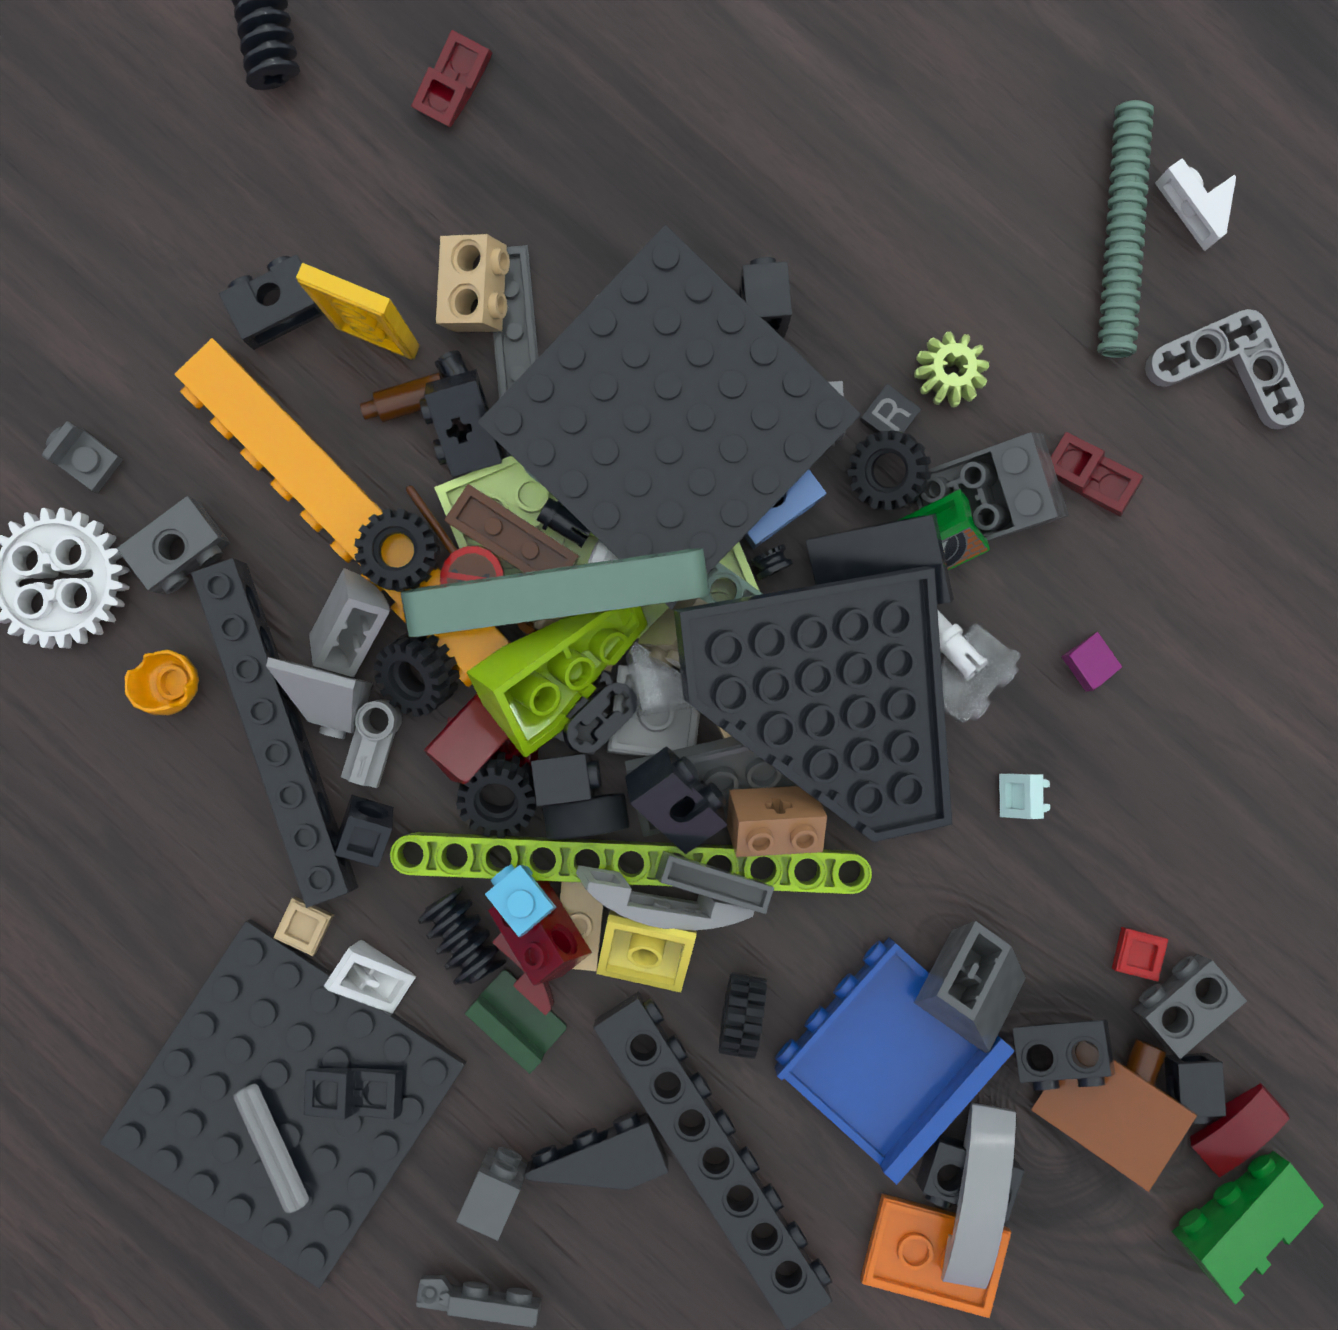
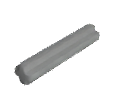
[233,1084,309,1213]

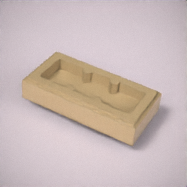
[560,882,604,971]

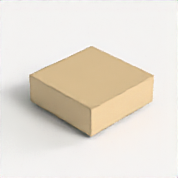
[273,896,334,956]

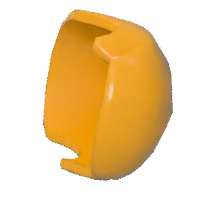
[125,649,199,715]

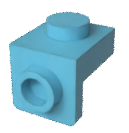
[485,864,557,937]

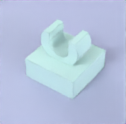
[999,773,1050,819]

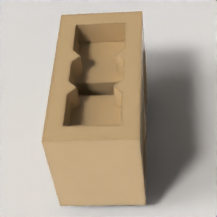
[436,234,510,332]

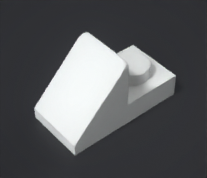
[1155,158,1236,251]

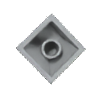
[266,657,373,739]

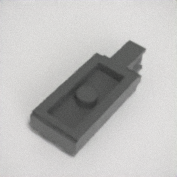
[416,1275,542,1328]

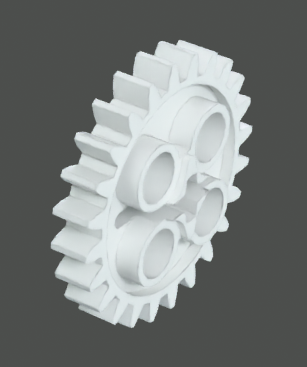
[0,508,130,649]

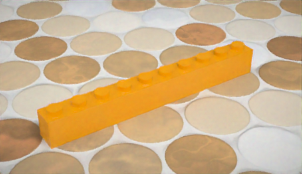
[174,338,511,687]

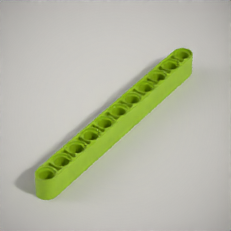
[390,832,872,894]

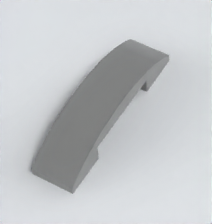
[576,865,754,930]
[941,1102,1016,1289]

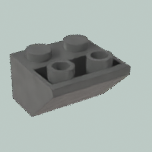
[914,921,1026,1053]

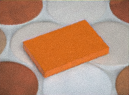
[860,1193,1011,1318]

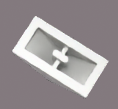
[324,940,416,1013]

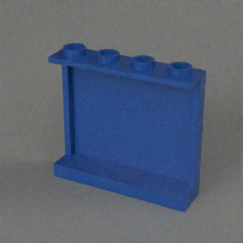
[774,937,1015,1185]

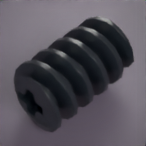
[231,0,300,90]
[417,886,507,985]

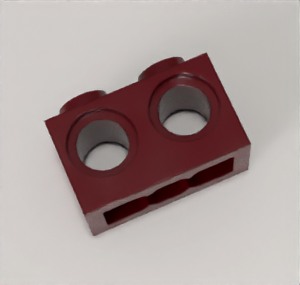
[488,881,592,986]

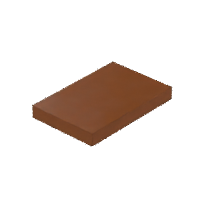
[1031,1041,1198,1192]

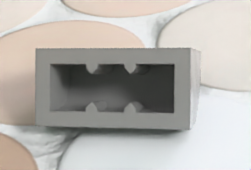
[309,568,390,678]

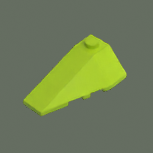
[466,606,648,757]

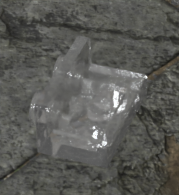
[941,623,1022,723]

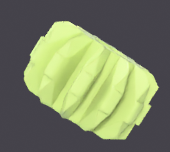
[914,331,989,407]

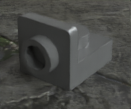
[41,421,124,493]

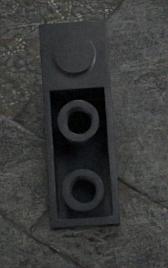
[524,1111,668,1190]

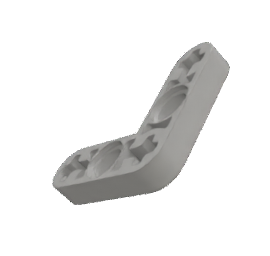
[1145,309,1305,430]

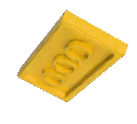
[296,263,420,360]

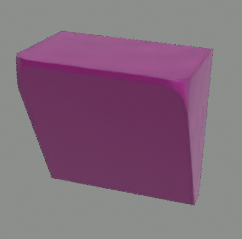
[1061,632,1122,692]

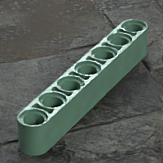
[401,548,710,637]

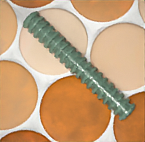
[1097,100,1154,358]

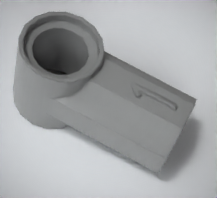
[341,699,402,788]

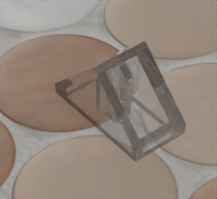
[626,642,693,717]

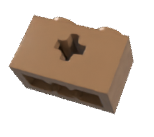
[727,786,827,857]

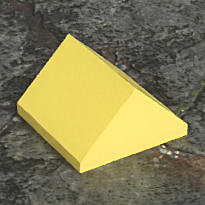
[596,910,696,993]

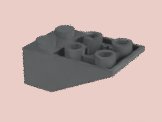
[916,432,1069,542]

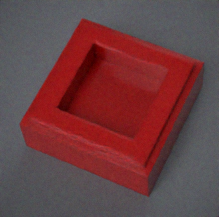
[1112,927,1168,982]

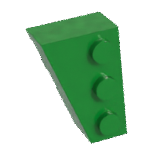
[1171,1151,1324,1305]

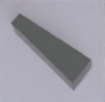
[655,851,774,914]

